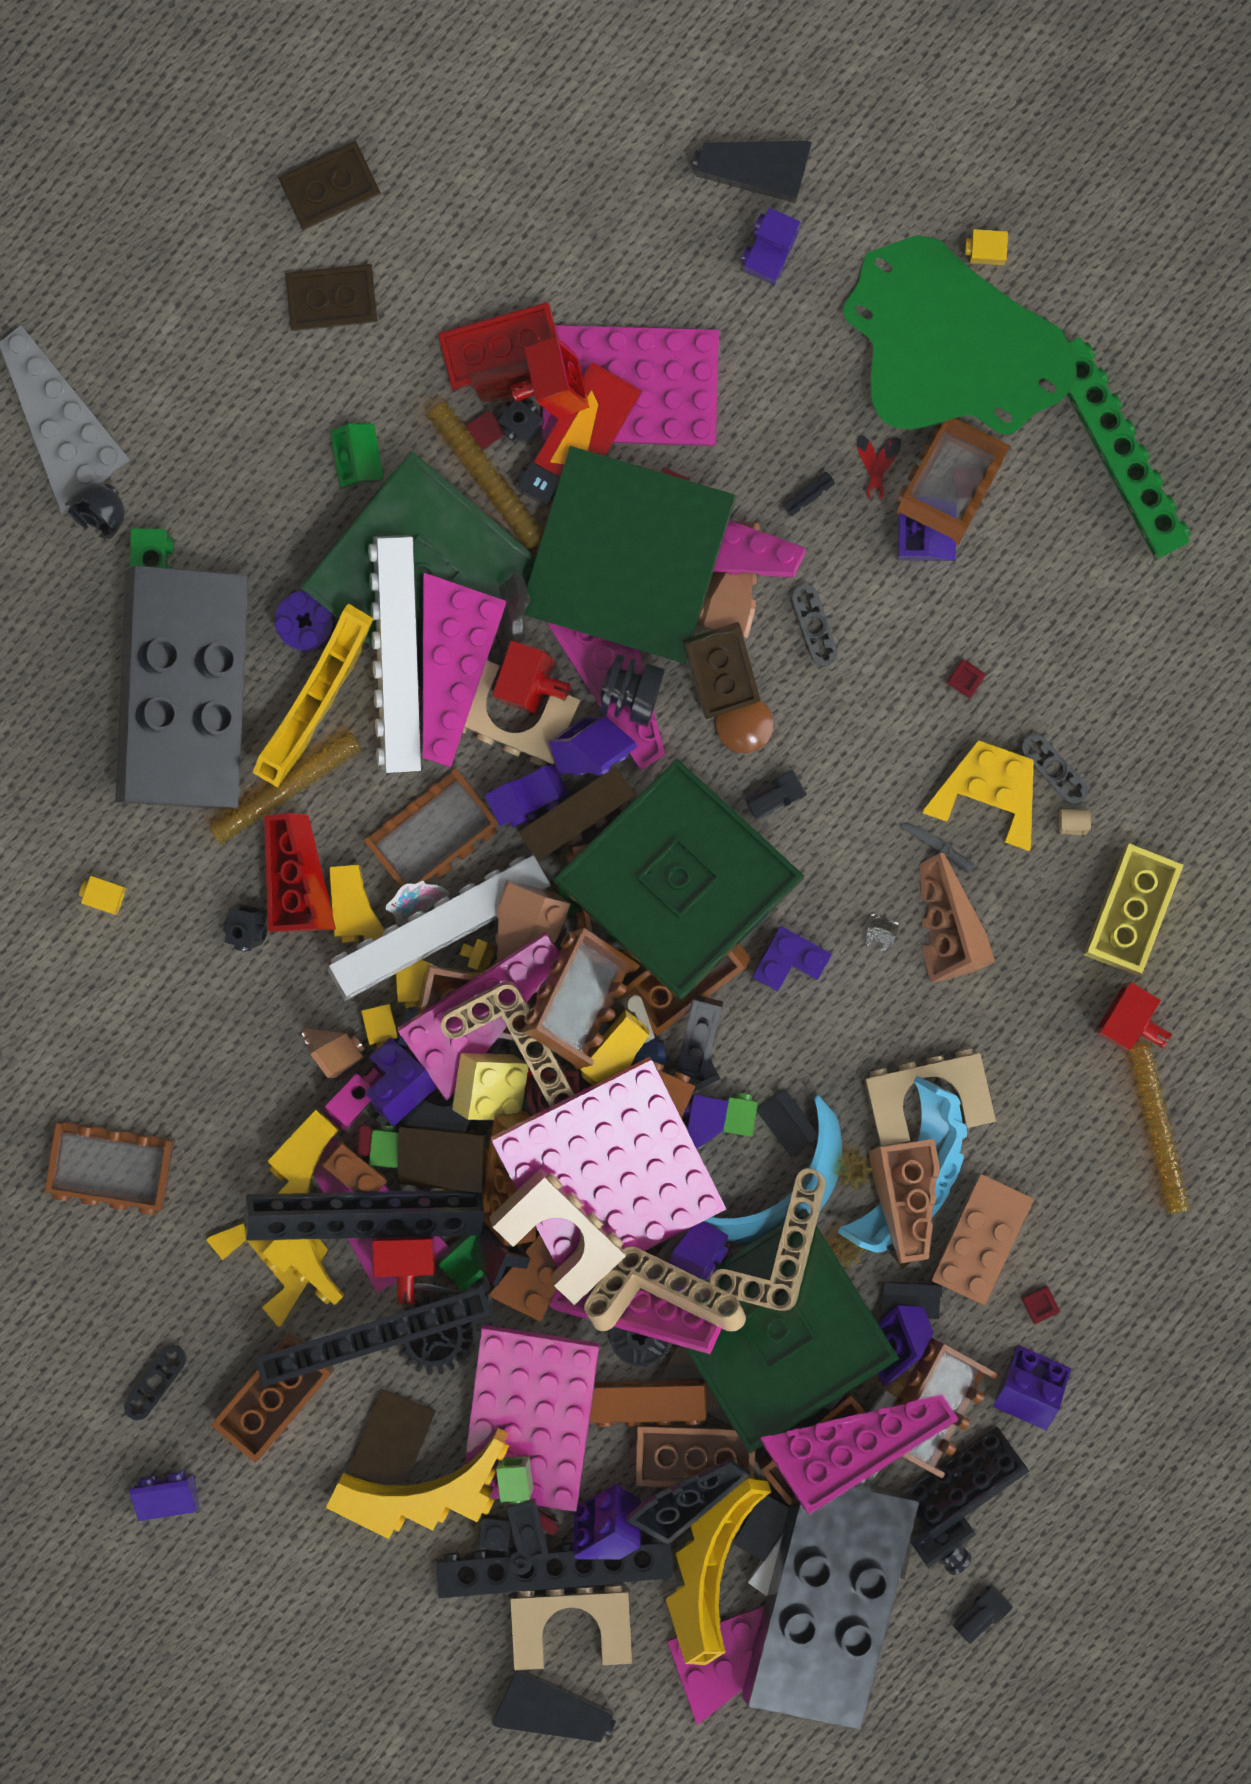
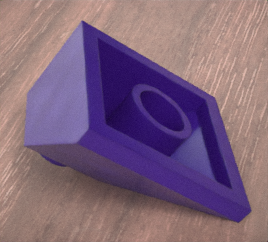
[878,1305,934,1387]

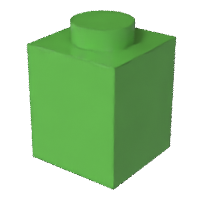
[723,1092,758,1137]
[369,1125,399,1168]
[496,1456,534,1504]

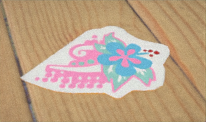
[385,881,450,925]

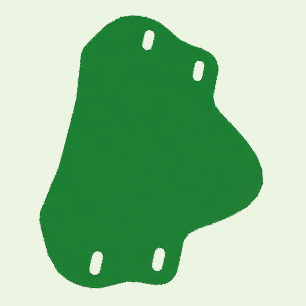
[843,235,1077,435]

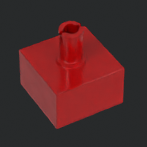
[511,337,590,419]
[492,641,571,715]
[1094,982,1172,1051]
[373,1237,436,1305]

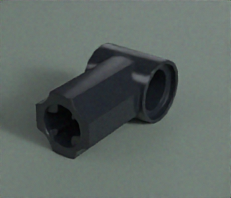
[745,770,807,820]
[952,1584,1013,1644]

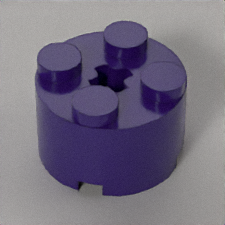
[275,591,336,653]

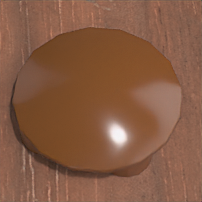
[716,701,774,753]

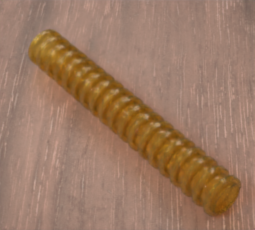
[426,401,544,549]
[209,731,362,845]
[1127,1042,1192,1214]

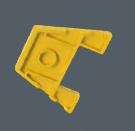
[922,740,1034,851]
[206,1223,329,1327]

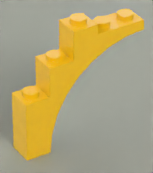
[252,604,374,787]
[330,865,481,1008]
[580,1009,649,1085]
[262,1109,344,1305]
[326,1428,509,1539]
[666,1477,771,1665]

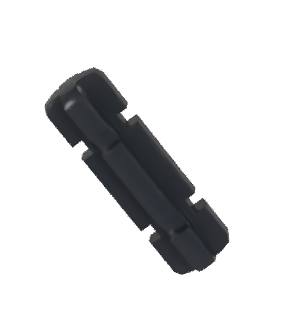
[783,472,835,516]

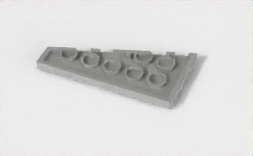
[0,325,130,514]

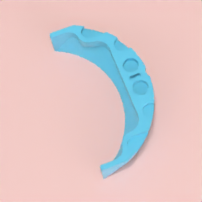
[837,1076,967,1253]
[704,1094,842,1244]

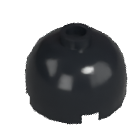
[65,483,125,539]

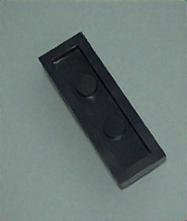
[676,995,723,1081]

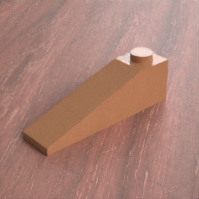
[697,521,760,638]
[920,853,995,983]
[495,880,570,964]
[300,1028,365,1078]
[869,1139,940,1264]

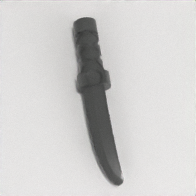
[900,823,975,874]

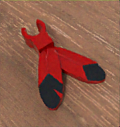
[857,435,900,500]

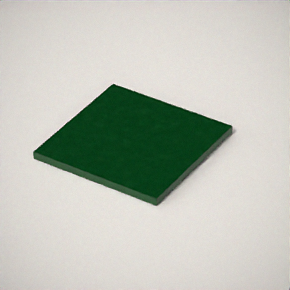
[519,446,737,664]
[299,451,536,689]
[553,759,804,1001]
[685,1208,900,1454]

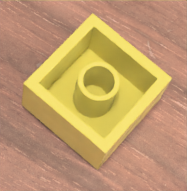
[452,1053,529,1120]

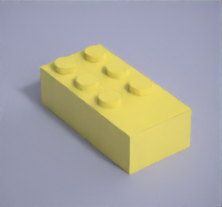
[1083,844,1183,976]

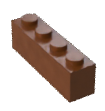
[589,1379,708,1427]

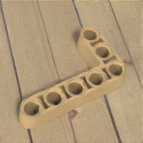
[441,981,575,1107]
[710,1168,826,1311]
[584,1246,746,1332]

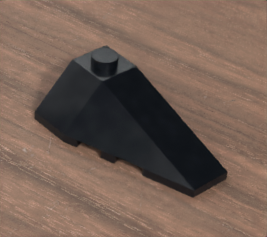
[626,1459,751,1545]

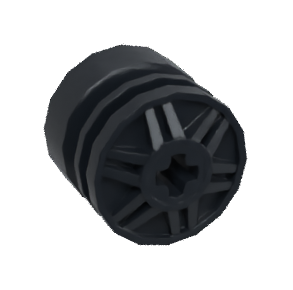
[600,654,665,727]
[610,1327,670,1367]

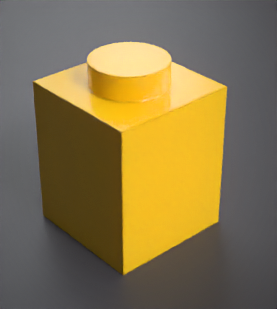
[965,229,1008,265]
[79,876,127,915]
[361,1004,399,1049]

